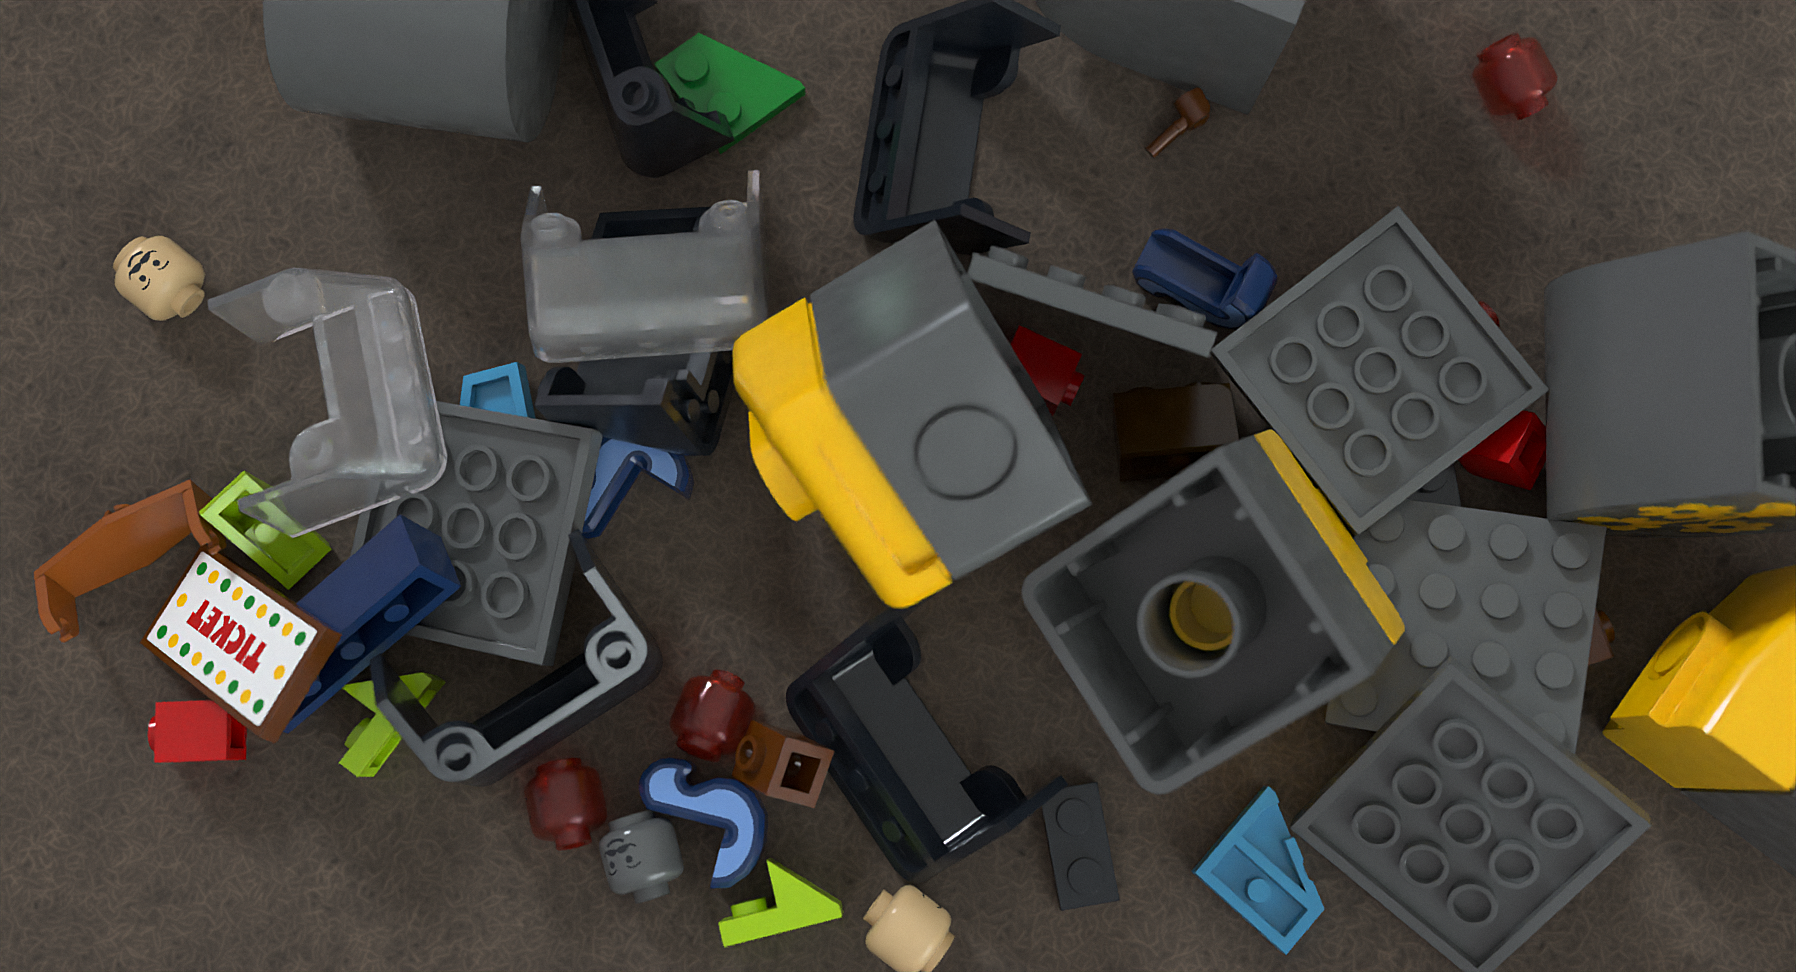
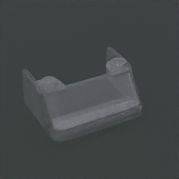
[521,170,769,363]
[207,267,447,538]

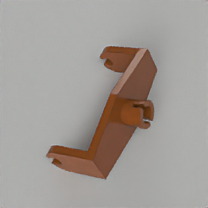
[34,479,226,643]

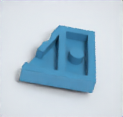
[1191,786,1324,954]

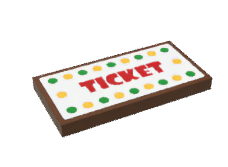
[140,544,342,744]

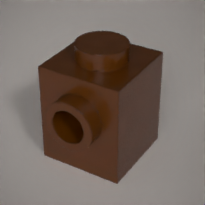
[731,719,834,808]

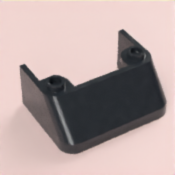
[853,0,1061,255]
[370,529,663,787]
[786,593,1068,884]

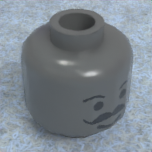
[599,810,684,904]

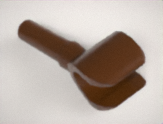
[1145,88,1210,158]

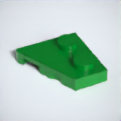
[654,33,806,155]

